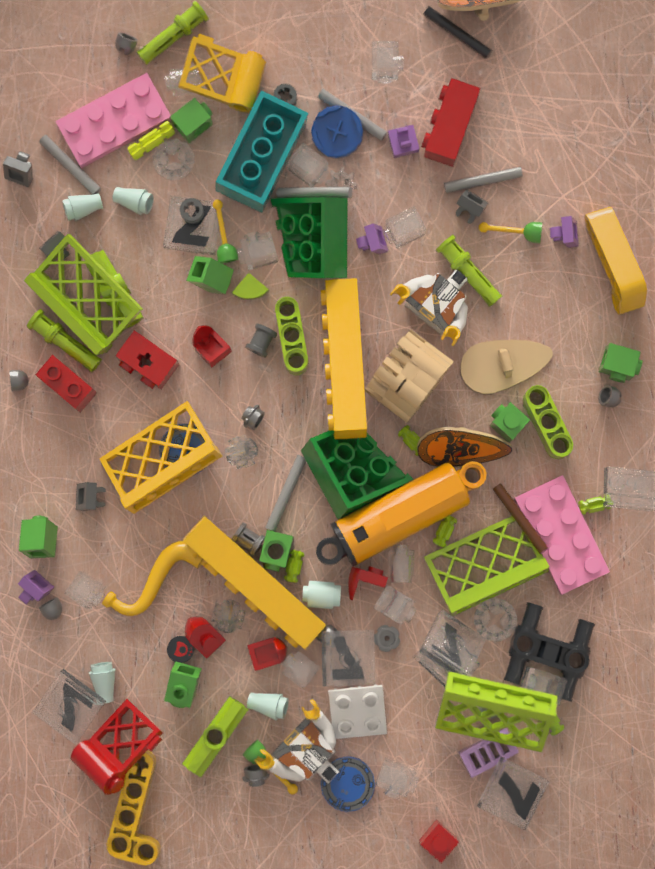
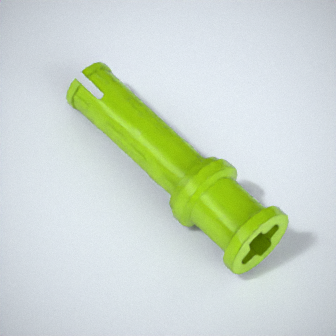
[137,1,209,65]
[436,235,502,307]
[27,309,102,373]

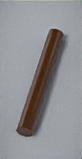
[493,483,548,554]

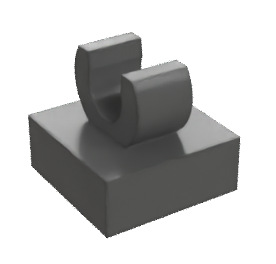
[3,151,33,187]
[456,189,488,224]
[39,231,70,259]
[76,482,106,511]

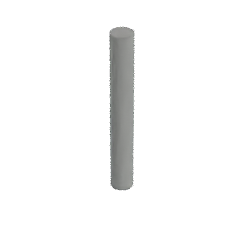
[318,89,387,141]
[39,135,101,195]
[444,167,523,193]
[276,187,353,198]
[265,455,306,531]

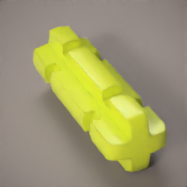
[127,121,175,160]

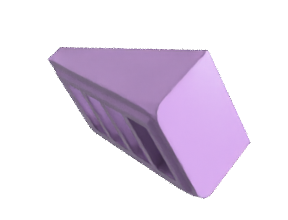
[458,728,519,778]

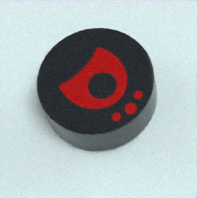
[167,636,195,663]

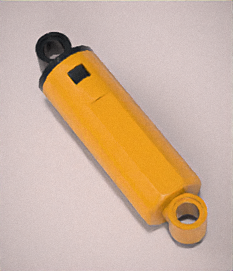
[316,461,487,567]

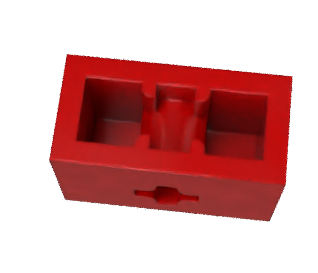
[115,330,180,390]
[35,354,97,413]

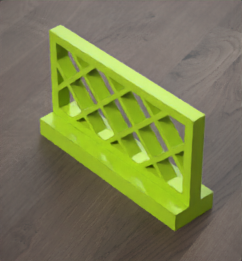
[24,234,143,355]
[424,516,550,617]
[435,672,557,752]

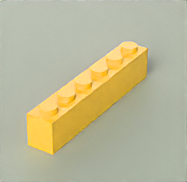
[320,278,367,439]
[183,515,326,649]

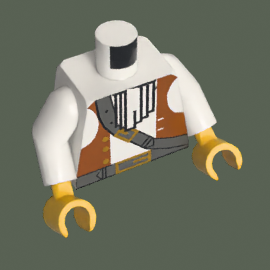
[390,270,468,346]
[254,700,339,783]

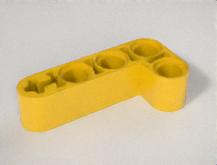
[584,207,647,315]
[107,750,161,865]

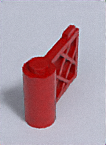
[71,699,163,795]

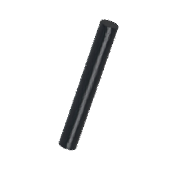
[423,6,492,59]

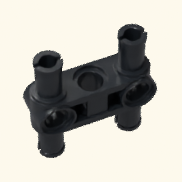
[503,602,595,702]

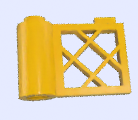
[178,33,266,113]

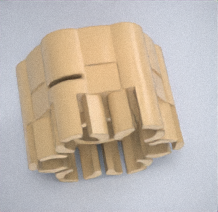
[364,330,454,423]

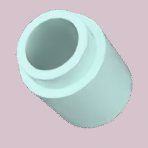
[302,581,341,609]

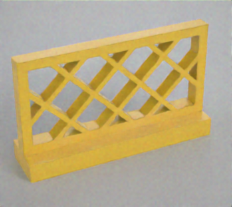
[99,401,222,514]

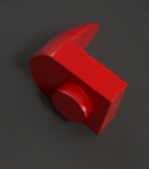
[192,325,232,368]
[348,566,388,601]
[185,616,226,659]
[247,637,287,671]

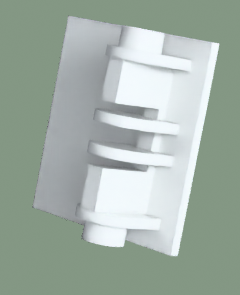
[328,684,387,739]

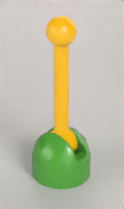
[212,199,239,263]
[478,222,542,243]
[243,739,298,795]

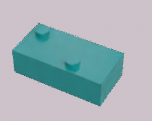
[215,90,309,213]

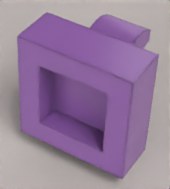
[388,125,419,158]
[550,216,579,248]
[356,223,388,255]
[18,570,54,605]

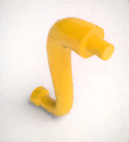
[102,541,207,616]

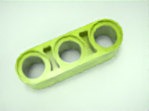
[275,297,308,376]
[523,385,574,460]

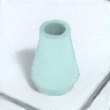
[113,187,154,215]
[62,193,103,222]
[89,662,116,703]
[247,692,289,720]

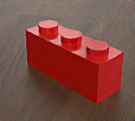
[421,78,481,167]

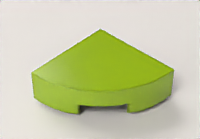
[232,273,269,299]

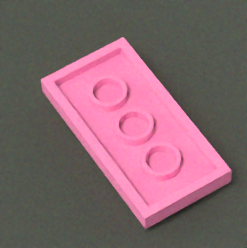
[55,73,171,168]
[514,475,610,595]

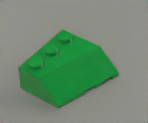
[270,197,348,278]
[301,430,414,520]

